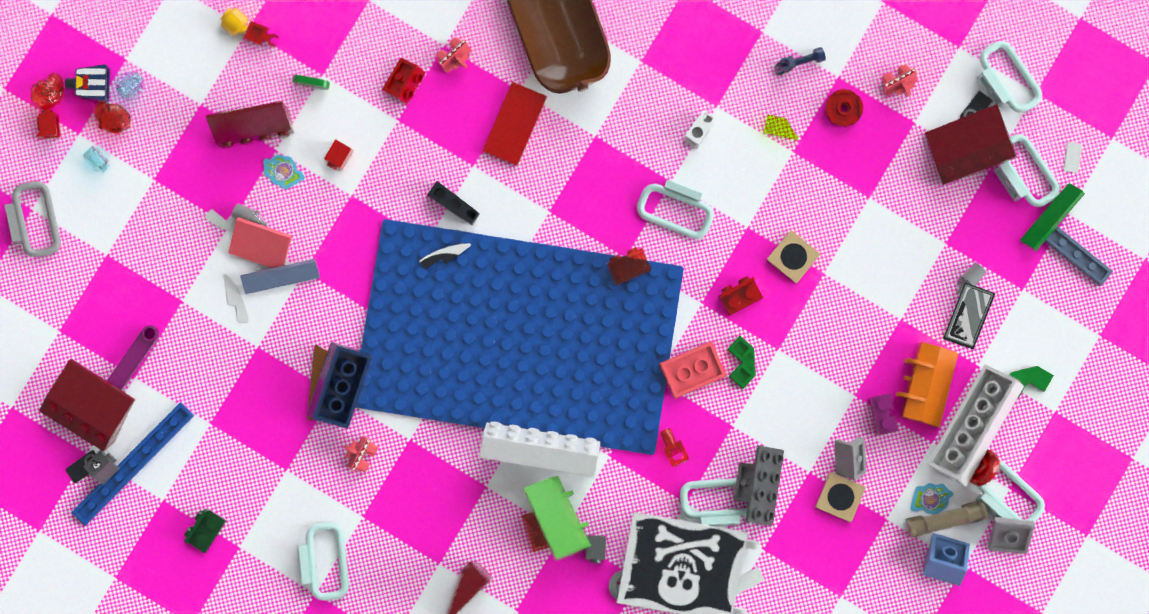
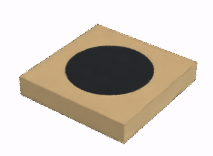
[767,230,820,284]
[815,472,866,522]

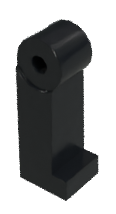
[427,181,480,226]

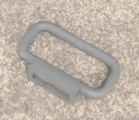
[4,181,61,258]

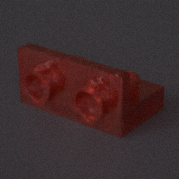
[607,247,651,286]
[522,512,550,552]

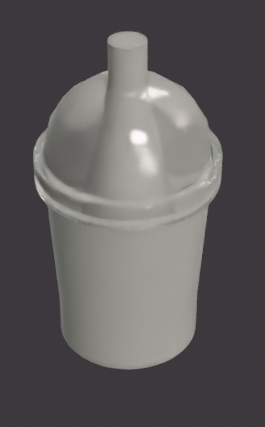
[232,203,268,226]
[956,262,987,295]

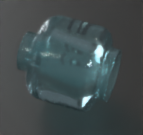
[115,71,144,100]
[82,145,111,174]

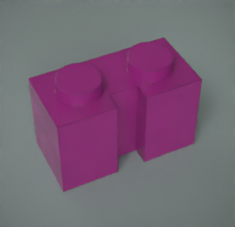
[868,393,898,436]

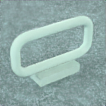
[976,41,1042,113]
[994,134,1060,207]
[637,179,714,239]
[976,460,1045,523]
[680,478,747,527]
[298,522,349,601]

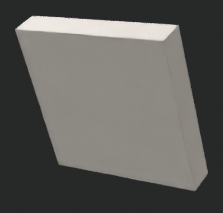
[988,517,1035,554]

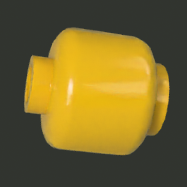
[220,8,248,36]

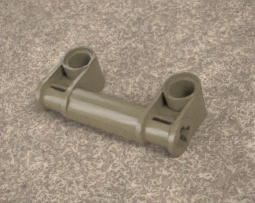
[905,501,988,538]

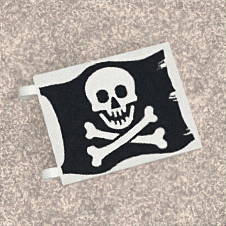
[617,512,760,614]

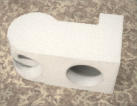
[683,110,717,149]

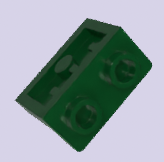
[184,508,227,553]

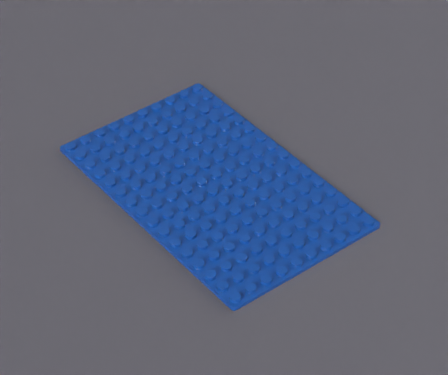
[355,219,684,455]

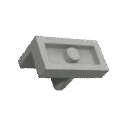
[834,437,866,480]

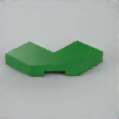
[727,336,756,389]
[1009,366,1054,399]

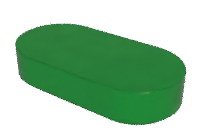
[292,75,330,90]

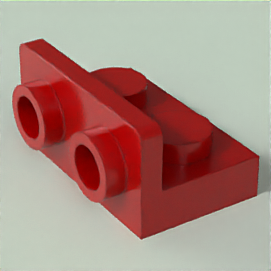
[382,57,426,104]
[719,276,763,316]

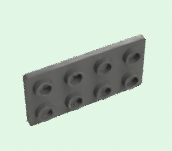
[733,445,784,526]

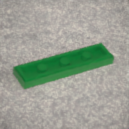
[1020,183,1085,251]

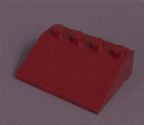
[205,101,294,149]
[925,104,1018,186]
[39,358,136,452]
[447,561,493,614]

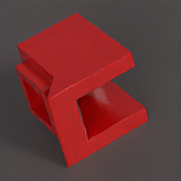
[35,110,61,140]

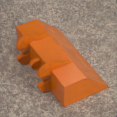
[896,342,959,428]

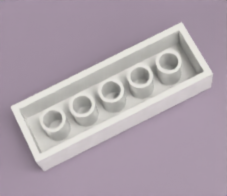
[927,364,1024,486]
[479,422,600,477]

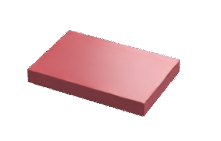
[228,217,292,268]
[659,341,727,399]

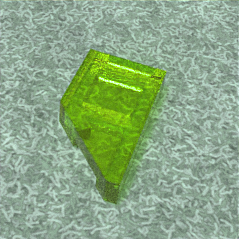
[763,114,799,141]

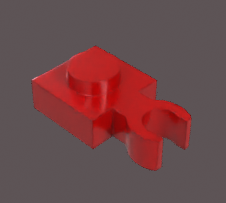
[243,21,279,47]

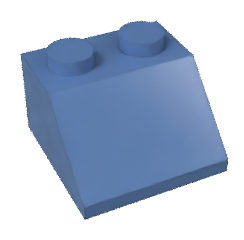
[923,533,970,586]

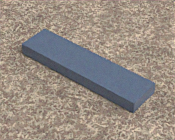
[1044,226,1113,286]
[240,259,320,294]

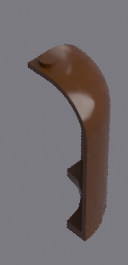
[507,0,611,94]

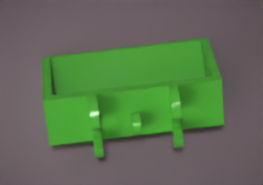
[523,476,591,560]

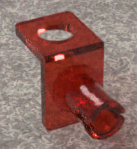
[660,428,689,467]

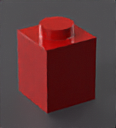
[324,139,354,171]

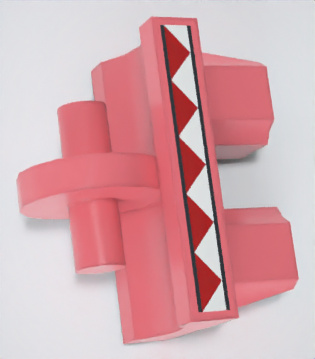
[436,37,472,74]
[882,64,918,97]
[343,435,378,472]

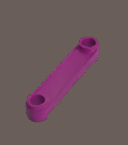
[107,325,160,391]

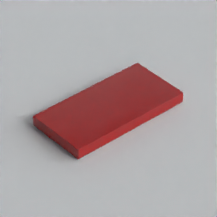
[482,81,547,166]

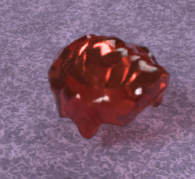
[31,73,65,110]
[94,101,131,134]

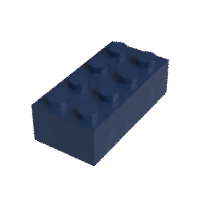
[307,341,372,429]

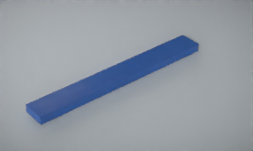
[71,402,195,526]

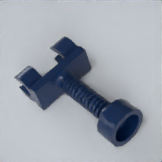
[774,47,826,76]

